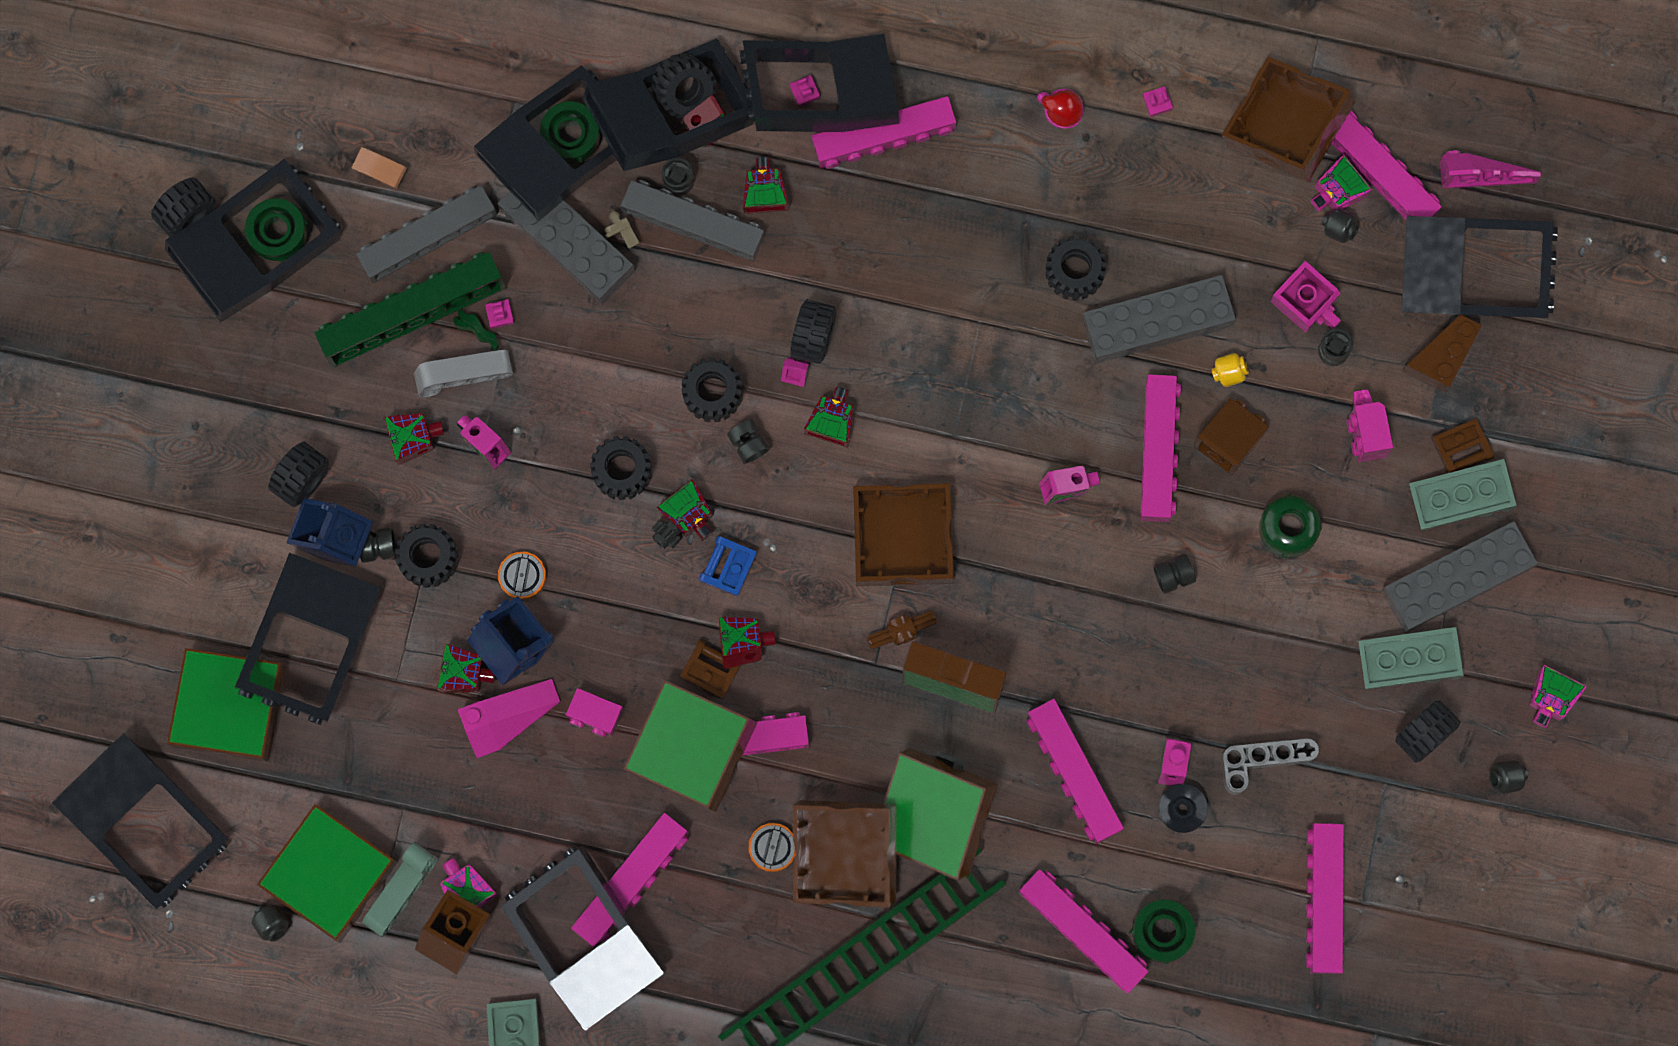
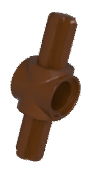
[867,611,937,649]

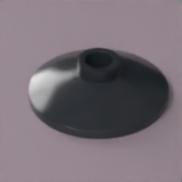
[1158,784,1208,833]

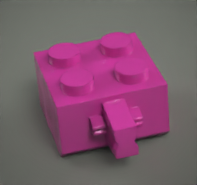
[1270,261,1341,333]
[1346,390,1393,463]

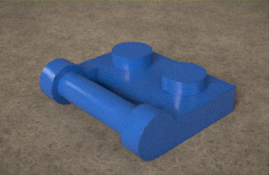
[698,536,757,597]

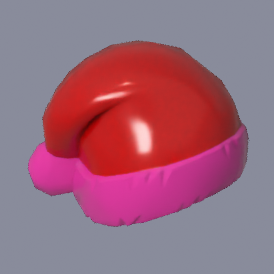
[1037,88,1084,129]

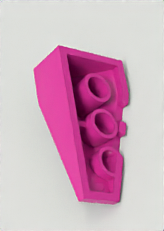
[1440,151,1541,189]
[458,679,560,759]

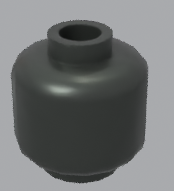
[1322,208,1359,243]
[1489,760,1528,794]
[251,904,288,942]

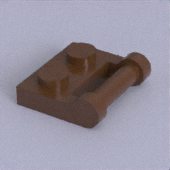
[1431,418,1494,473]
[680,639,742,699]

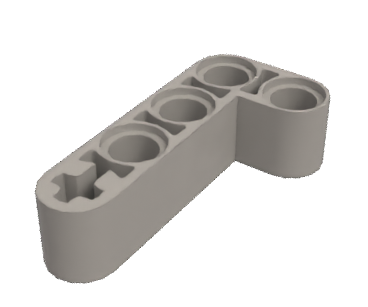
[414,350,513,398]
[1221,739,1319,795]

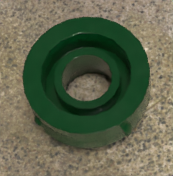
[540,101,600,164]
[243,198,309,262]
[1259,494,1322,559]
[1129,900,1198,964]

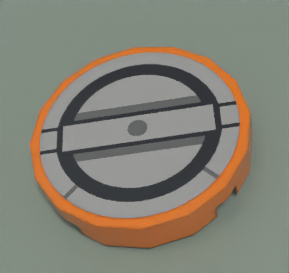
[498,552,546,600]
[748,823,795,872]

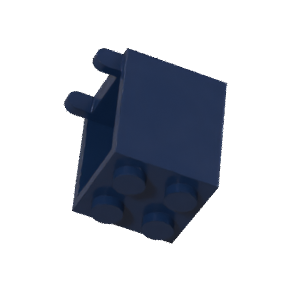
[286,498,373,566]
[467,596,554,685]

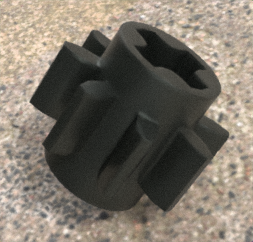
[651,519,681,549]

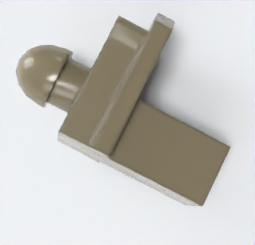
[603,211,639,250]

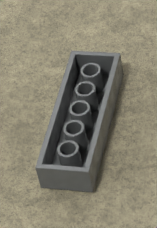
[498,191,635,305]
[1082,275,1236,364]
[1382,522,1538,633]

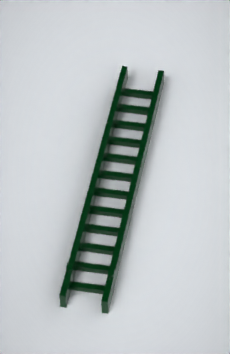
[718,847,1006,1046]

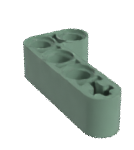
[362,842,438,937]

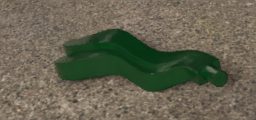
[453,309,499,351]

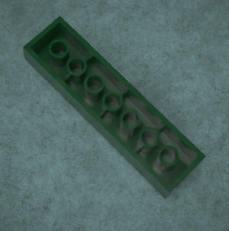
[314,252,506,369]

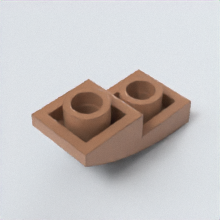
[351,147,407,189]

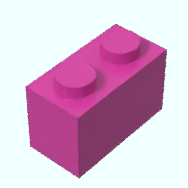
[566,688,624,738]

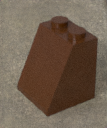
[1194,398,1269,476]
[415,889,490,974]

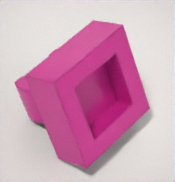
[789,75,820,107]
[1142,86,1173,118]
[485,299,514,329]
[781,357,809,387]

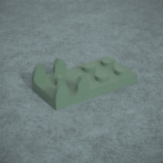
[1409,459,1517,531]
[1359,627,1464,690]
[487,999,540,1046]

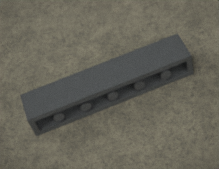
[621,180,764,262]
[356,185,497,283]

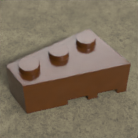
[1403,315,1482,394]

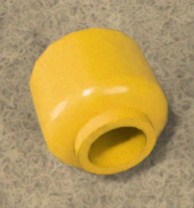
[1211,353,1249,387]

